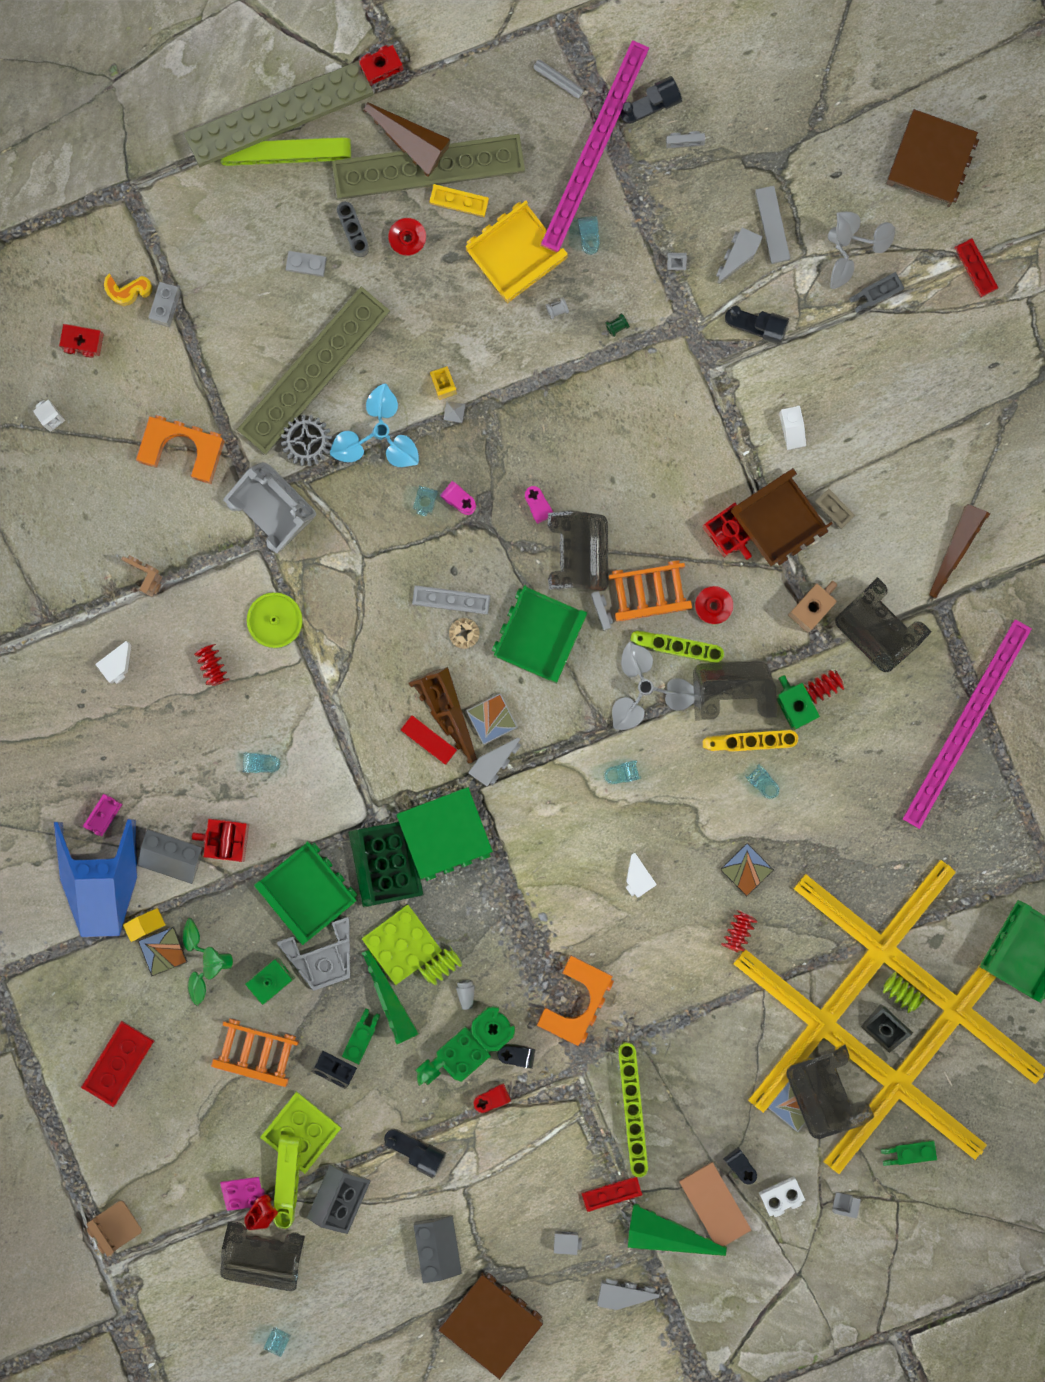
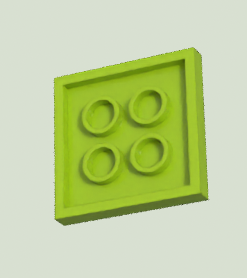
[362,904,442,985]
[260,1091,342,1174]

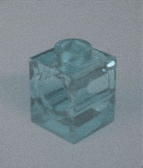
[413,485,438,517]
[263,1327,291,1357]

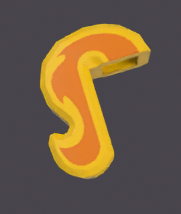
[104,273,153,306]

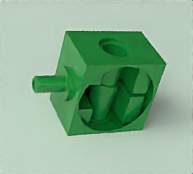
[775,675,820,731]
[245,957,296,1005]

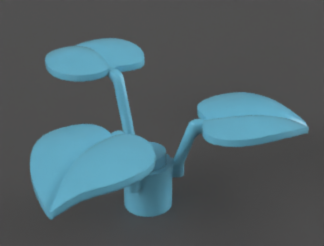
[330,384,419,467]

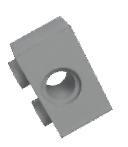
[149,282,181,328]

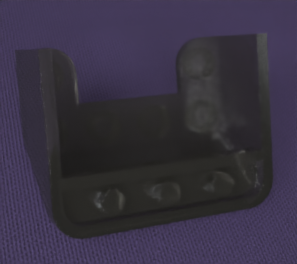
[548,510,608,592]
[835,577,932,672]
[693,661,777,721]
[786,1044,874,1139]
[220,1222,305,1291]

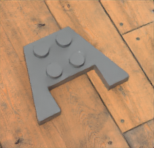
[277,917,350,991]

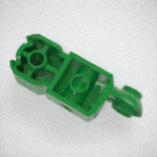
[415,1006,515,1086]

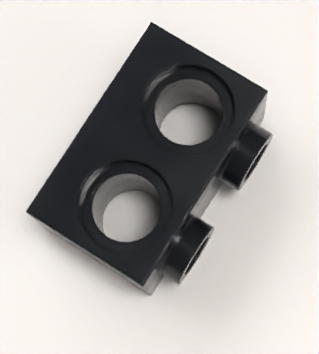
[311,1051,357,1089]

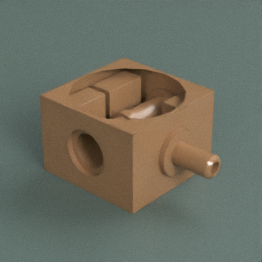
[788,581,837,633]

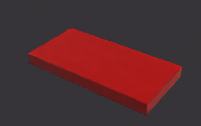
[81,1021,155,1108]

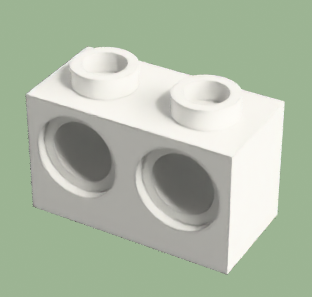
[759,1176,805,1217]

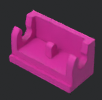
[83,794,123,837]

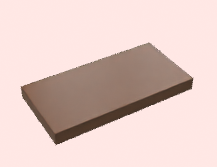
[679,1162,751,1246]

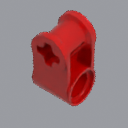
[473,1083,511,1113]
[244,1195,278,1230]

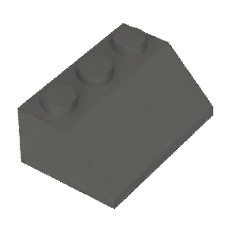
[138,829,204,884]
[307,1164,371,1234]
[414,1216,462,1284]

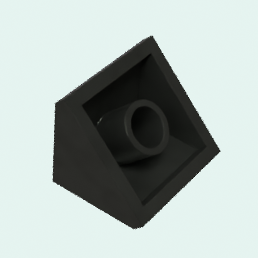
[861,1004,913,1053]

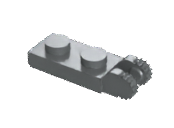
[849,272,905,313]

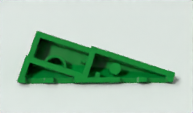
[362,950,420,1045]
[628,1203,727,1256]

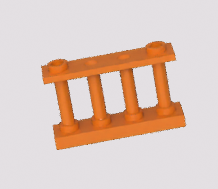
[608,560,692,622]
[211,1018,300,1087]

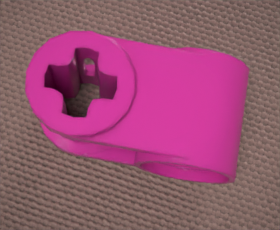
[440,481,476,515]
[525,486,554,524]

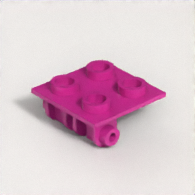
[220,1177,264,1211]

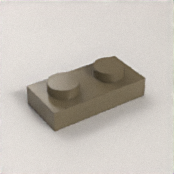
[814,489,855,529]

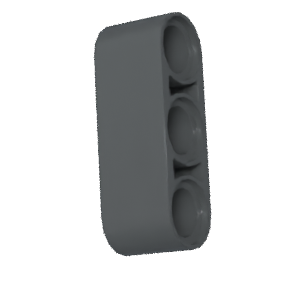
[337,201,369,257]

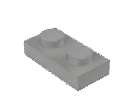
[666,131,705,149]
[286,251,327,277]
[591,591,613,631]

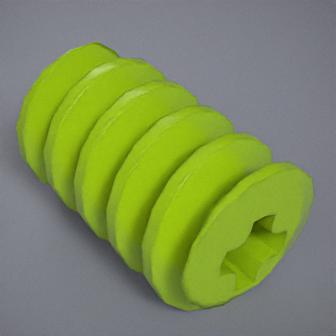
[418,946,462,986]
[882,972,925,1013]

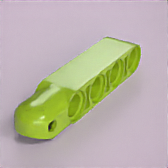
[630,631,724,664]
[273,1134,302,1229]

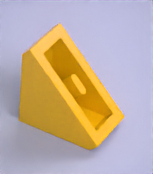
[430,366,457,400]
[123,908,166,942]

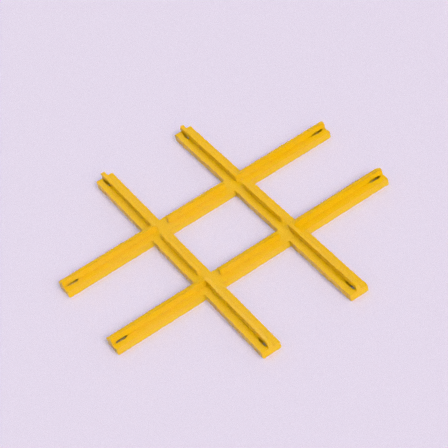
[733,860,1045,1174]

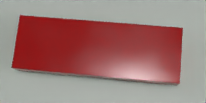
[955,238,999,298]
[401,715,457,765]
[581,1176,642,1212]

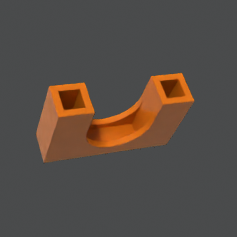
[136,415,225,484]
[537,955,614,1046]

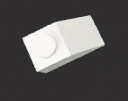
[33,400,65,432]
[779,406,806,450]
[96,641,131,684]
[626,853,657,898]

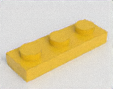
[429,184,489,218]

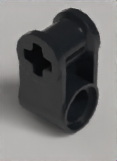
[498,1046,536,1069]
[723,1147,757,1185]

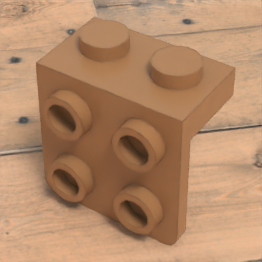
[121,555,162,597]
[86,1200,142,1257]

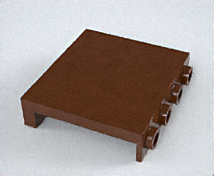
[886,109,979,207]
[731,468,833,567]
[438,1272,543,1380]

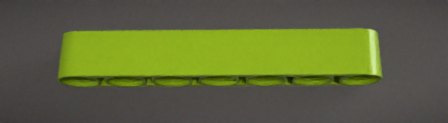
[221,138,351,166]
[618,1042,648,1177]

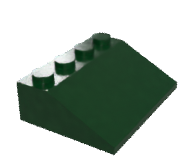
[348,822,424,907]

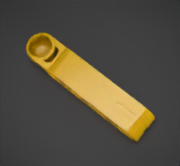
[702,730,798,752]

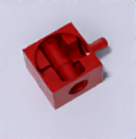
[702,502,752,560]
[192,819,249,862]

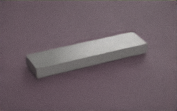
[755,186,790,264]
[412,586,491,615]

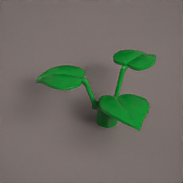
[182,918,233,1006]

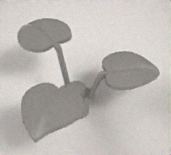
[828,211,895,289]
[612,642,699,730]

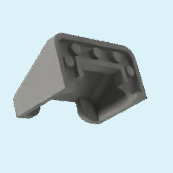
[223,462,316,554]

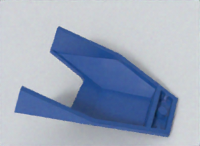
[54,819,137,937]

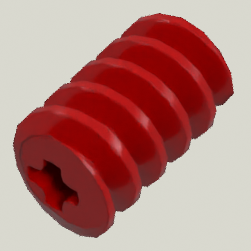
[194,644,230,686]
[803,670,845,704]
[721,910,758,952]

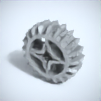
[281,415,333,467]

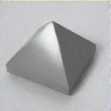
[667,253,687,270]
[443,401,465,423]

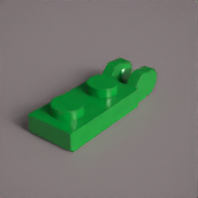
[342,1008,380,1065]
[881,1140,937,1166]

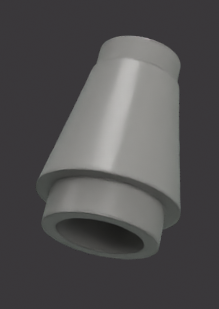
[456,980,475,1010]

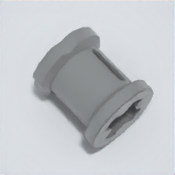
[545,297,569,320]

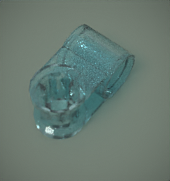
[578,216,600,255]
[243,753,281,773]
[603,760,642,785]
[745,764,780,800]

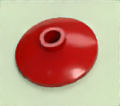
[388,218,426,256]
[695,586,733,624]

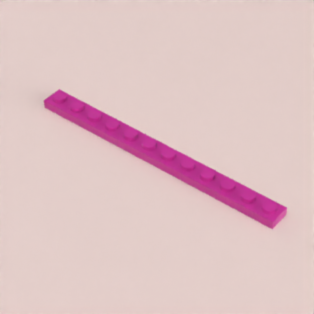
[541,40,649,253]
[902,619,1032,829]

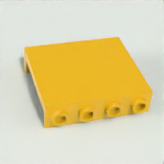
[466,201,568,304]

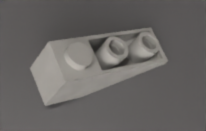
[716,228,763,284]
[469,738,521,787]
[597,1278,659,1310]

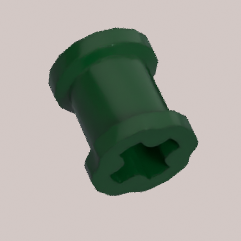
[605,313,630,337]

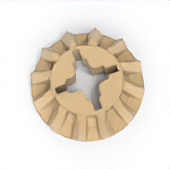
[449,618,480,649]

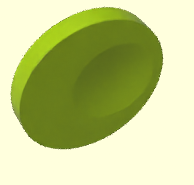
[247,593,303,648]

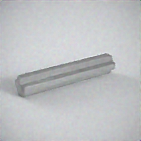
[534,60,584,98]

